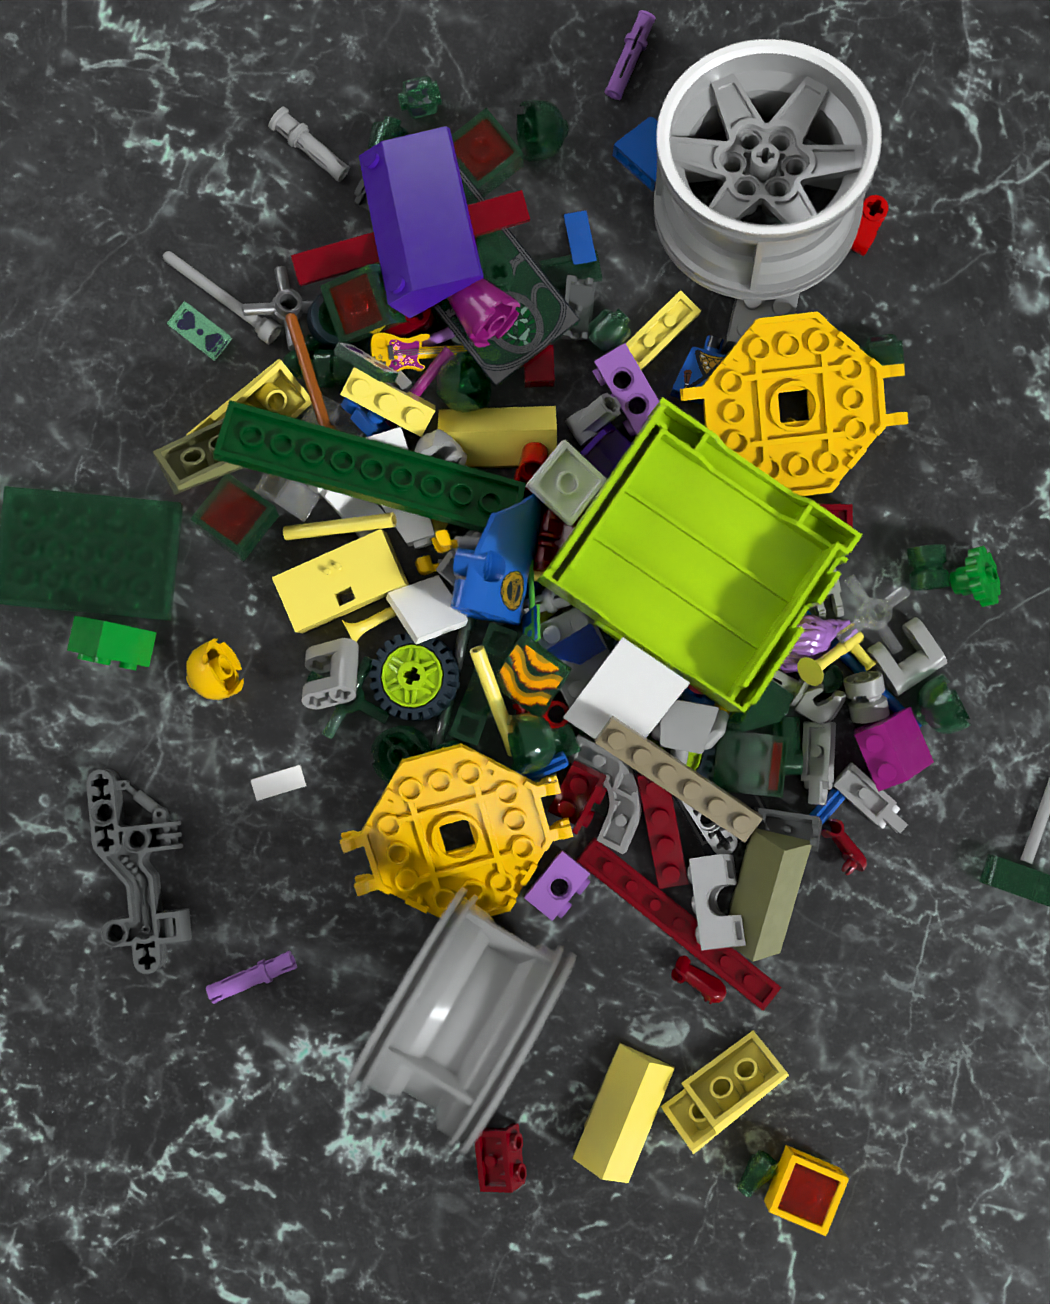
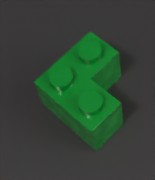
[67,616,157,671]

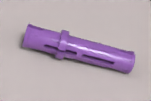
[604,10,656,100]
[206,951,297,1004]

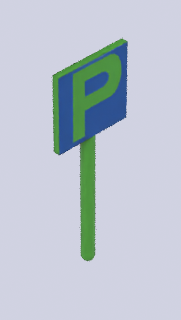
[522,560,541,650]

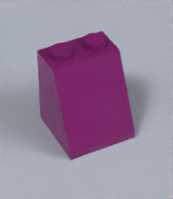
[854,706,934,792]

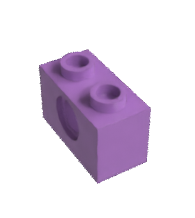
[524,849,591,921]

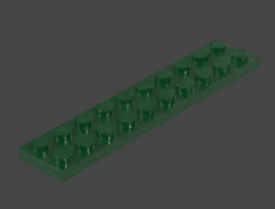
[213,400,526,533]

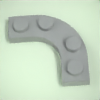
[568,733,642,854]

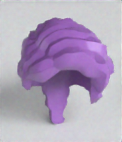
[780,615,853,673]

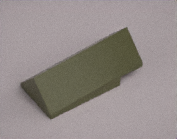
[153,418,244,495]
[729,828,812,962]

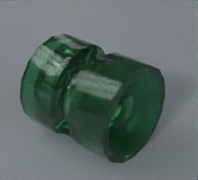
[313,349,359,388]
[907,544,950,591]

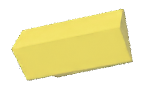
[186,359,312,436]
[438,406,557,468]
[660,1030,789,1154]
[573,1043,675,1183]

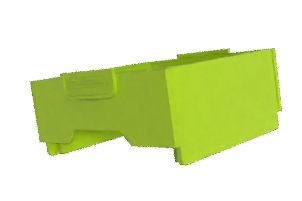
[537,398,862,713]

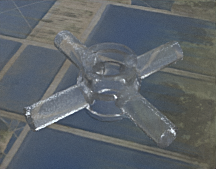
[836,574,910,655]

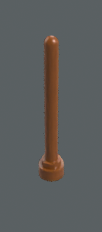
[285,313,339,431]

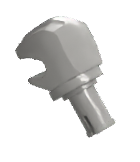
[414,429,468,467]
[768,670,846,724]

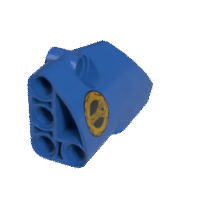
[450,494,545,625]

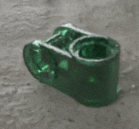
[475,236,514,292]

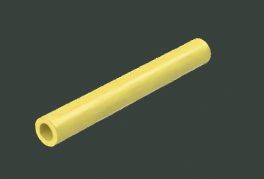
[283,512,397,541]
[469,646,522,756]

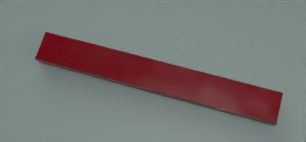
[291,190,530,287]
[576,837,782,1011]

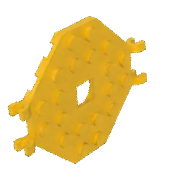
[680,311,908,496]
[340,743,573,918]

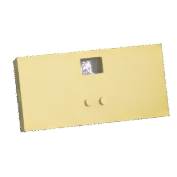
[272,529,409,634]

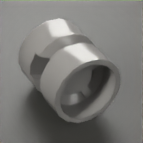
[843,671,890,723]

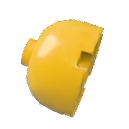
[186,639,244,700]

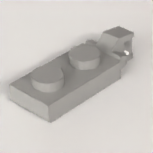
[801,722,836,805]
[832,763,908,833]

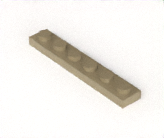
[595,715,763,842]

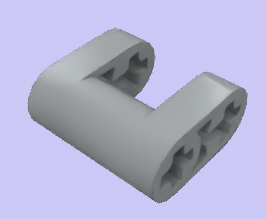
[865,617,947,697]
[301,638,359,709]

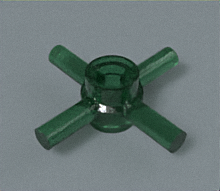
[306,656,390,739]

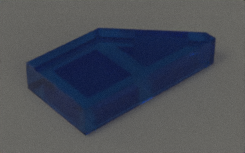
[543,623,606,665]

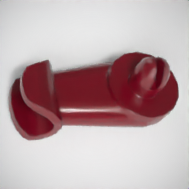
[821,819,867,875]
[671,955,727,1004]

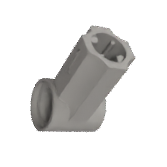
[565,393,621,447]

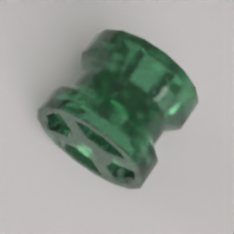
[821,664,843,694]

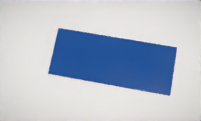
[563,210,597,265]

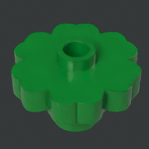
[950,546,1001,607]

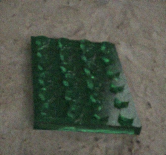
[0,486,183,621]

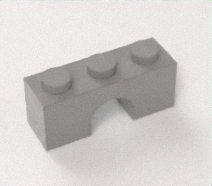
[687,854,746,950]

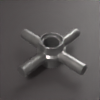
[242,266,332,350]

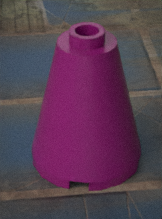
[447,278,520,348]

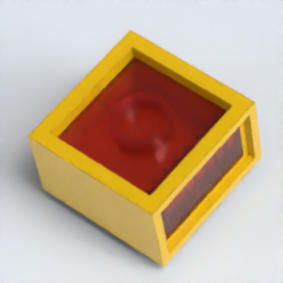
[764,1145,849,1236]

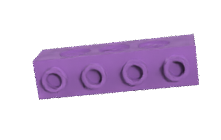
[592,343,659,437]

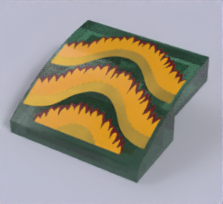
[495,634,572,720]

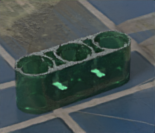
[979,854,1050,907]

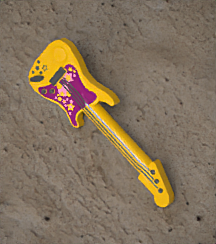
[370,333,501,376]

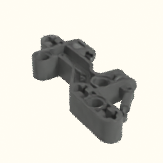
[86,769,192,974]

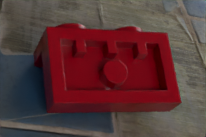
[548,760,607,835]
[474,1123,527,1193]

